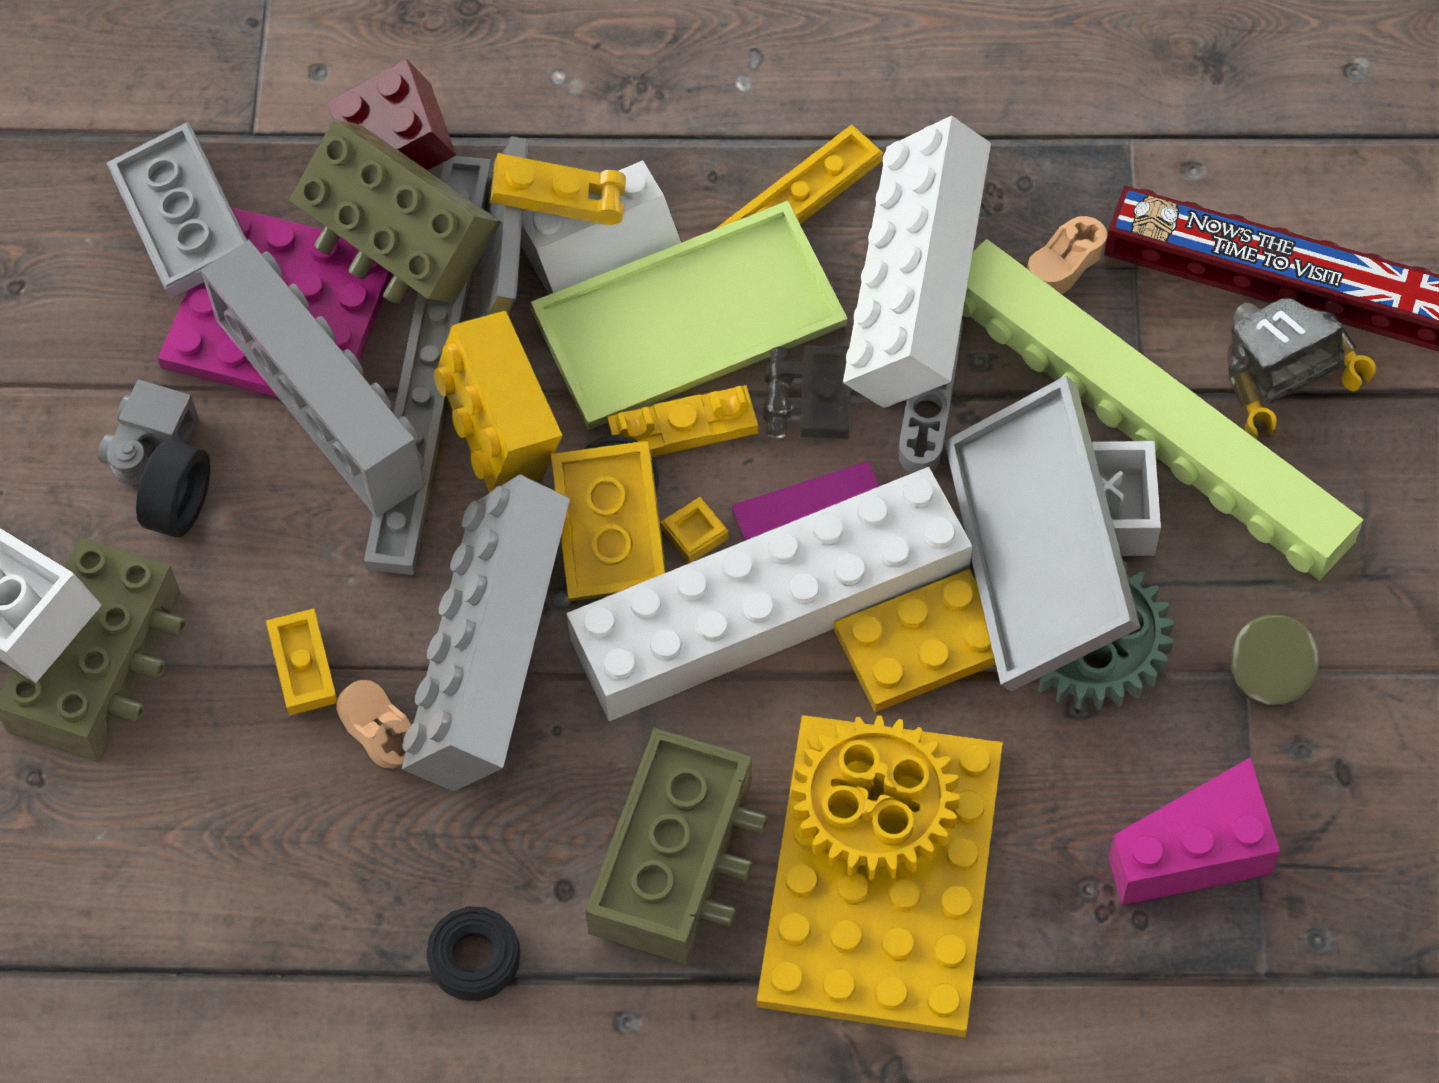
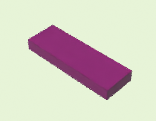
[732,461,879,541]

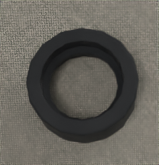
[136,440,211,538]

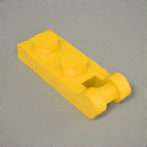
[490,153,626,225]

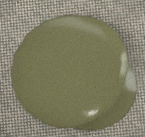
[1230,615,1320,706]

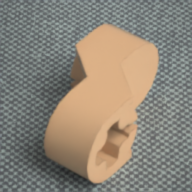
[1027,216,1107,294]
[336,680,411,769]

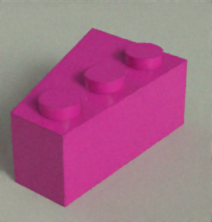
[1108,757,1280,905]

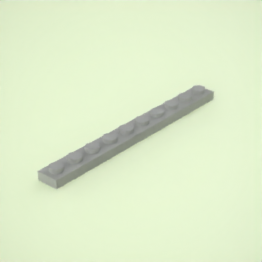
[364,156,492,575]

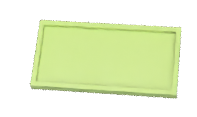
[531,201,848,430]

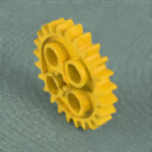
[792,715,960,880]

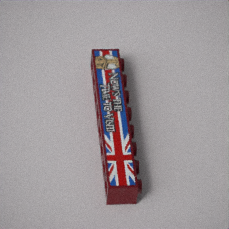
[1104,185,1439,352]

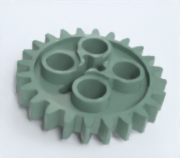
[1038,561,1174,710]

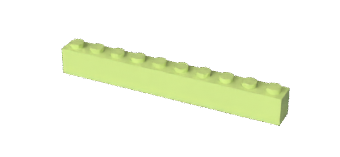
[962,239,1364,581]

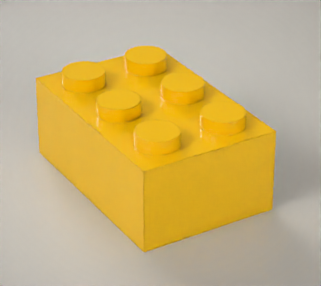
[434,310,562,493]

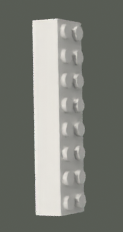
[566,467,972,721]

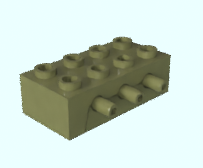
[289,119,501,304]
[0,537,185,762]
[585,728,768,964]

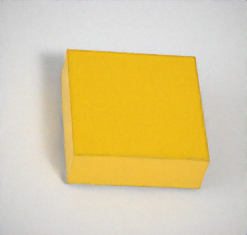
[660,497,729,564]

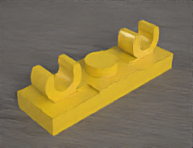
[607,385,758,457]

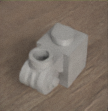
[98,379,199,485]

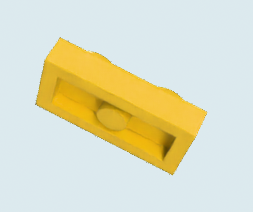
[266,608,337,716]

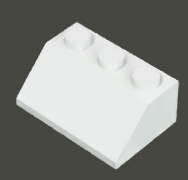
[520,160,681,295]

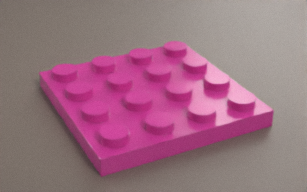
[158,207,393,397]

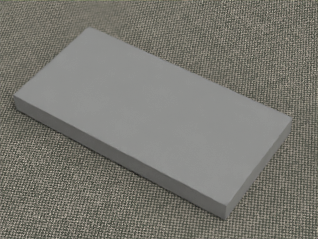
[107,122,247,299]
[477,136,528,318]

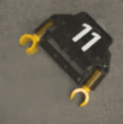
[1227,298,1376,440]

